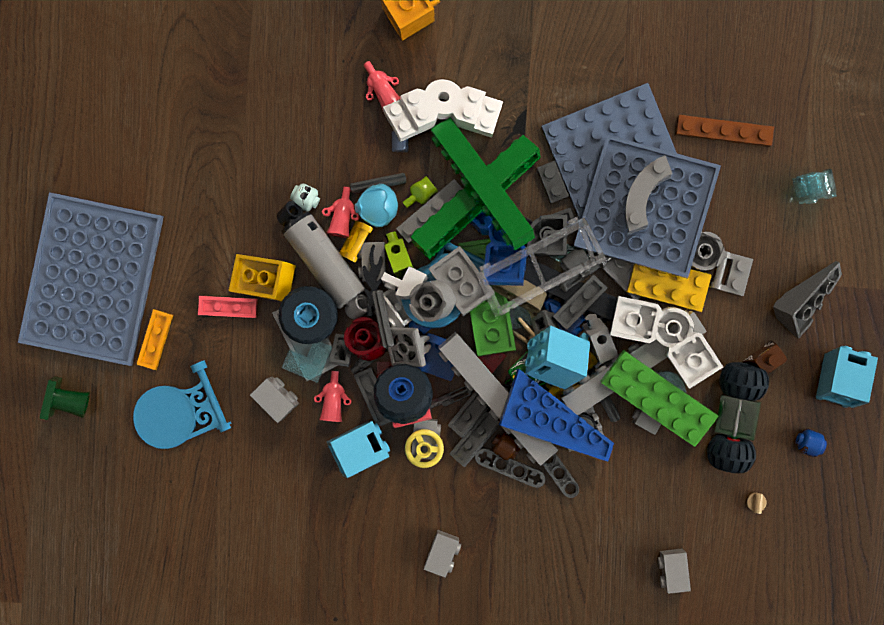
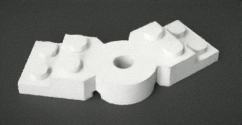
[383,79,503,142]
[610,296,723,389]

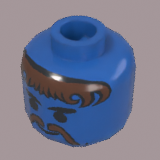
[795,429,827,457]

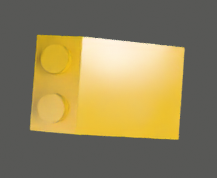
[229,254,296,302]

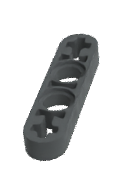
[475,447,545,488]

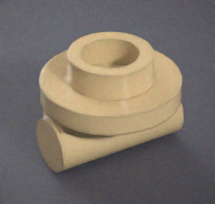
[747,492,767,514]

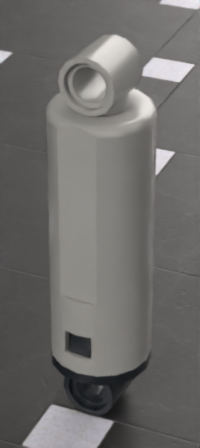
[277,201,369,320]

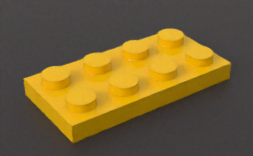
[626,264,712,312]

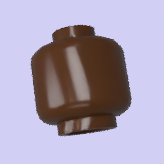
[491,432,520,460]

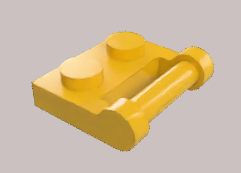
[340,221,373,263]

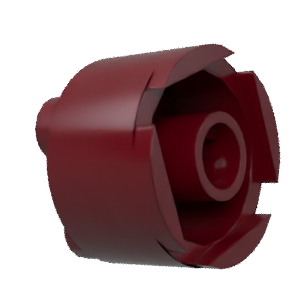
[344,317,386,361]

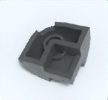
[527,215,567,257]

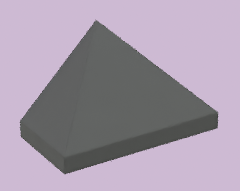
[329,334,352,367]

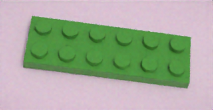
[459,238,516,357]
[601,350,719,447]

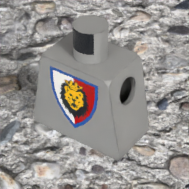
[582,314,619,363]

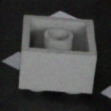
[250,376,299,423]

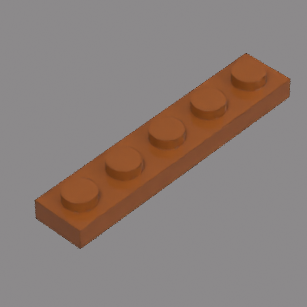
[675,115,774,147]

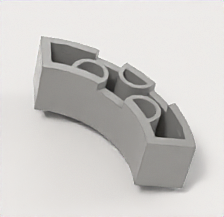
[625,155,673,235]

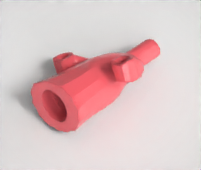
[364,61,400,110]
[322,187,360,238]
[314,371,352,422]

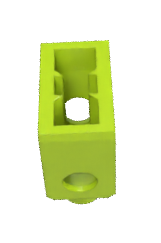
[384,232,413,279]

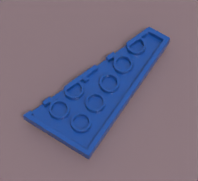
[499,369,614,462]

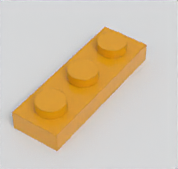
[137,309,173,370]

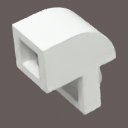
[381,267,428,300]

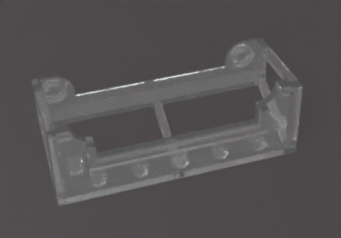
[476,217,607,317]

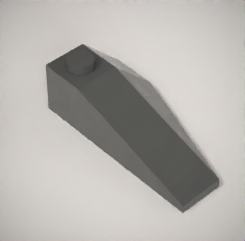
[773,261,842,339]

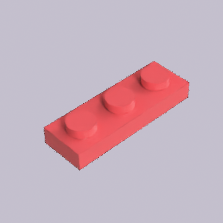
[198,296,258,318]

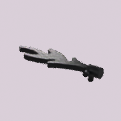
[363,244,383,316]

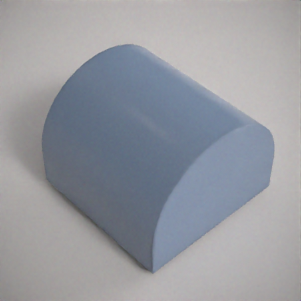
[392,131,408,152]

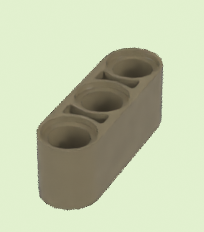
[491,280,547,313]

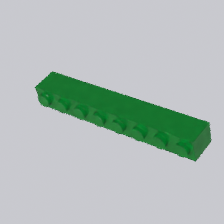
[431,117,535,251]
[411,135,541,260]

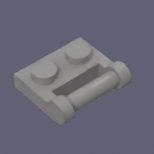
[710,251,753,296]

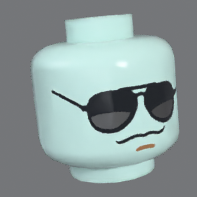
[290,183,320,212]

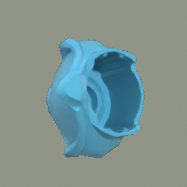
[355,183,398,227]

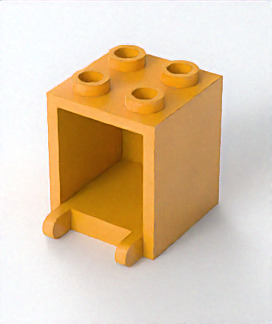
[381,0,441,41]

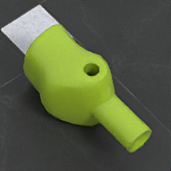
[402,176,438,208]

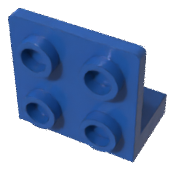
[418,333,454,381]

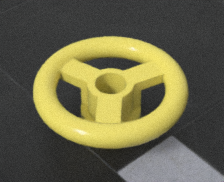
[405,429,444,468]

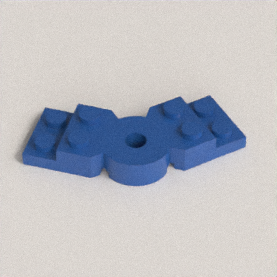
[470,211,527,286]

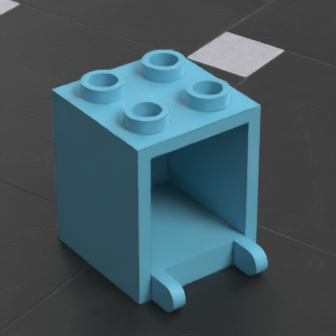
[525,326,590,390]
[816,346,878,408]
[327,421,390,478]

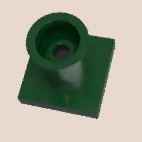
[39,376,90,420]

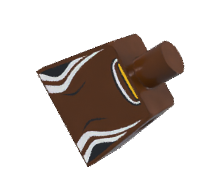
[742,340,788,374]

